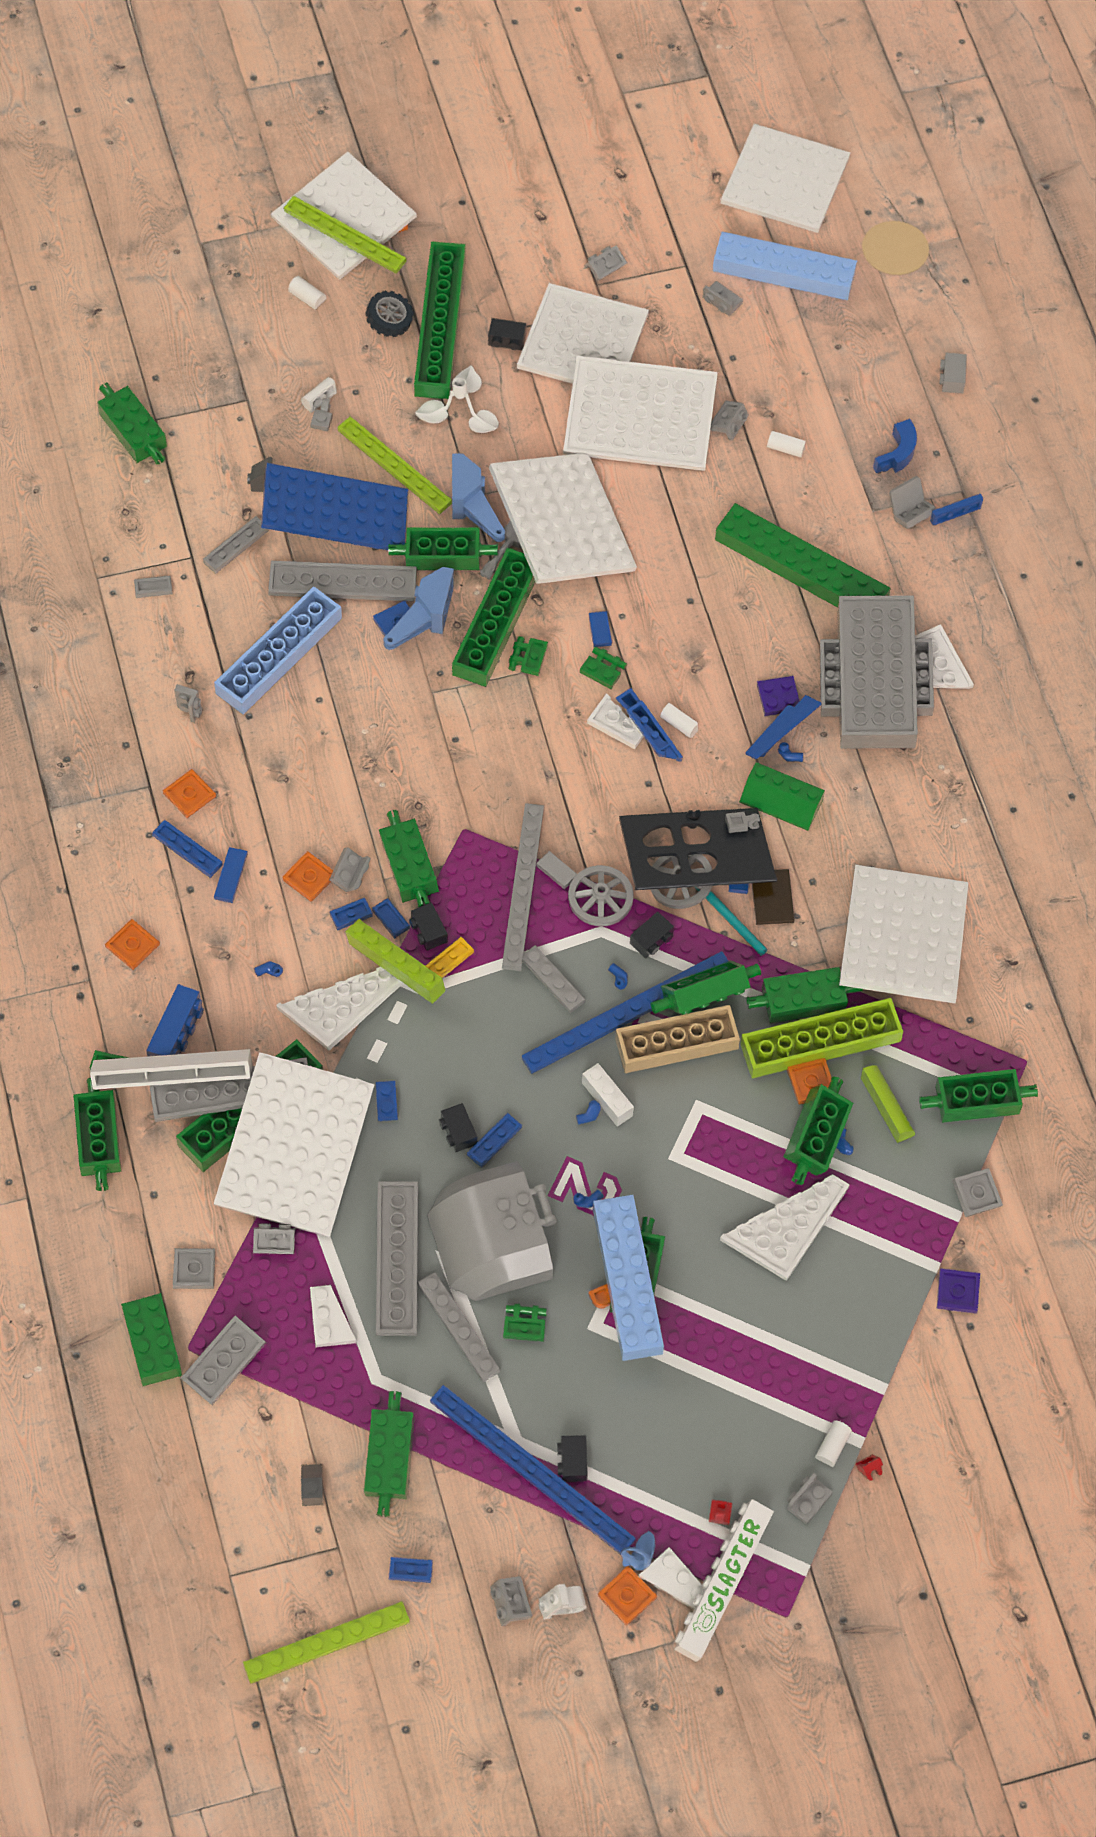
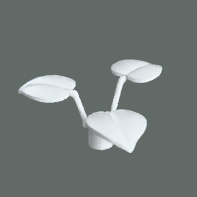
[415,365,499,433]

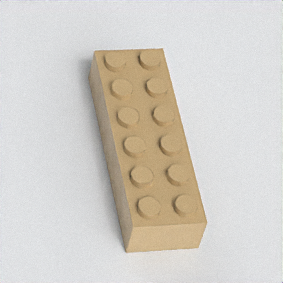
[615,1005,740,1073]

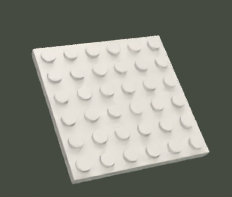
[721,124,850,233]
[271,152,417,280]
[517,283,649,384]

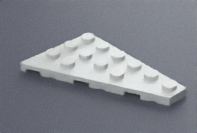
[915,625,974,689]
[276,967,403,1051]
[720,1174,849,1281]

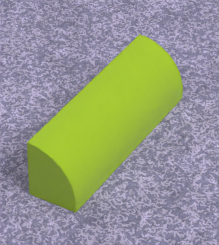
[861,1065,915,1143]

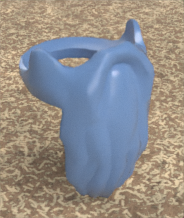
[621,1531,655,1570]

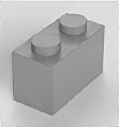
[939,353,967,394]

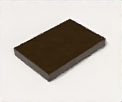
[752,869,794,925]

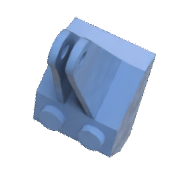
[452,454,505,542]
[384,567,454,650]

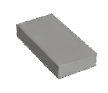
[134,576,173,598]
[536,851,577,889]

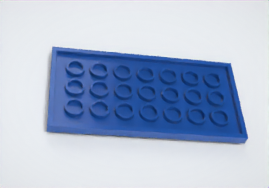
[261,463,408,551]

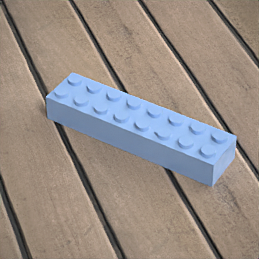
[713,232,857,300]
[214,586,342,714]
[593,1195,664,1361]

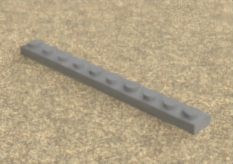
[502,803,544,971]

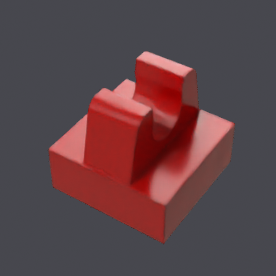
[855,1454,883,1481]
[709,1500,732,1525]

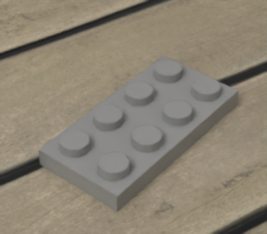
[181,1316,266,1405]

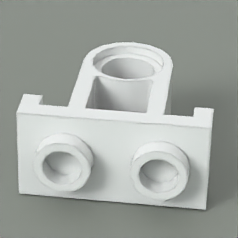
[539,1584,587,1619]

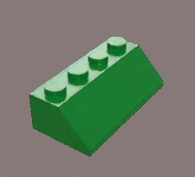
[739,762,825,831]

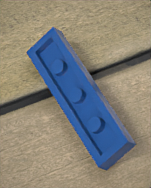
[152,820,223,878]

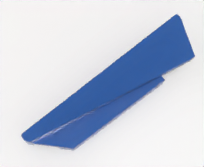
[616,688,683,762]
[745,695,822,759]

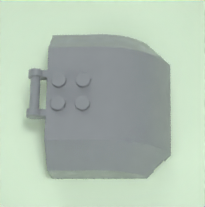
[427,1161,557,1301]

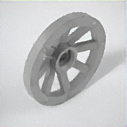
[651,854,712,909]
[568,865,633,926]

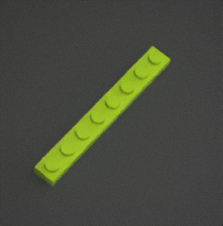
[284,195,407,274]
[338,416,452,515]
[243,1602,410,1684]

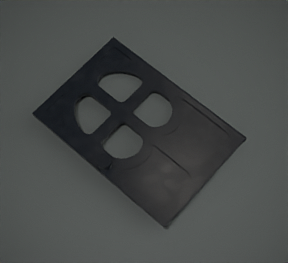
[619,808,777,890]

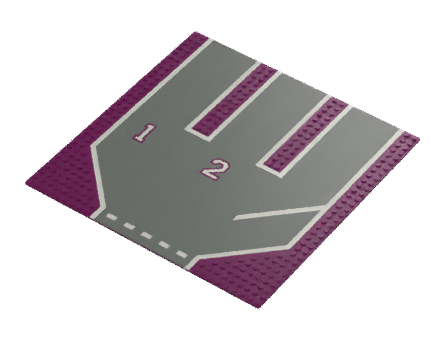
[188,829,1027,1617]

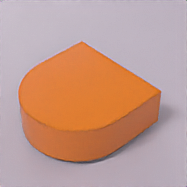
[588,1284,611,1308]

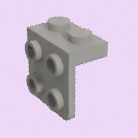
[889,476,936,529]

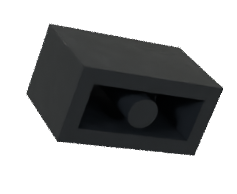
[488,318,526,350]
[409,902,448,951]
[629,912,674,959]
[439,1103,478,1153]
[557,1435,588,1482]

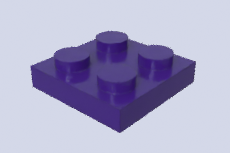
[757,676,800,716]
[936,1268,980,1314]

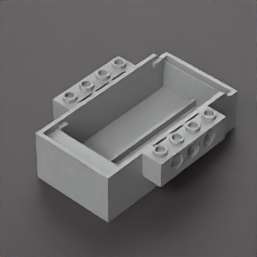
[820,596,934,749]

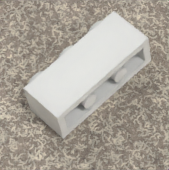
[582,1063,634,1127]

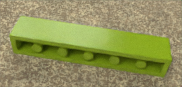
[345,919,446,1004]

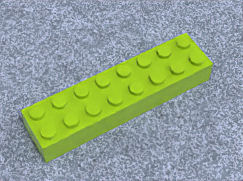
[740,998,903,1078]

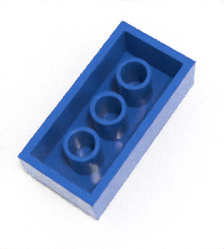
[146,984,204,1057]

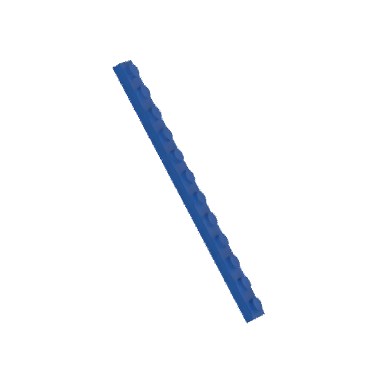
[522,951,729,1074]
[430,1385,636,1556]

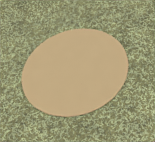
[862,221,929,275]

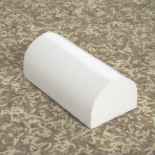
[289,276,326,310]
[301,377,337,413]
[767,431,805,458]
[660,703,698,738]
[815,1421,852,1467]

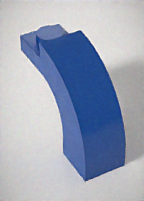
[873,419,917,473]

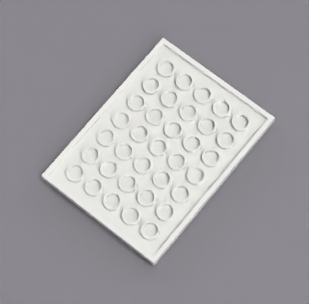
[563,356,718,471]
[489,453,637,584]
[839,865,969,1003]
[214,1052,374,1237]

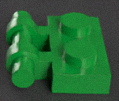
[508,636,548,676]
[580,647,627,689]
[503,1303,547,1342]

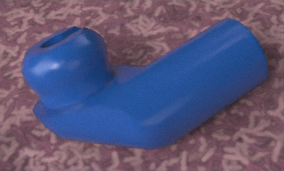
[778,742,803,762]
[254,961,283,977]
[608,963,628,990]
[576,1100,601,1125]
[836,1128,854,1155]
[573,1190,604,1208]

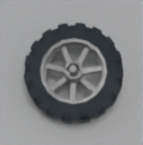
[365,291,414,337]

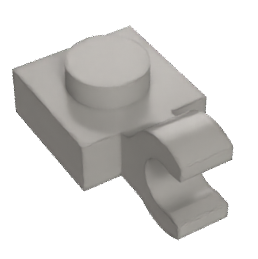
[310,398,333,431]
[725,812,760,833]

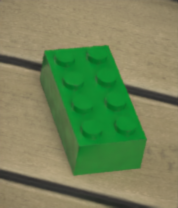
[121,1293,182,1386]

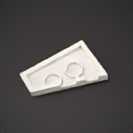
[587,693,644,749]
[310,1285,356,1347]
[638,1548,704,1610]

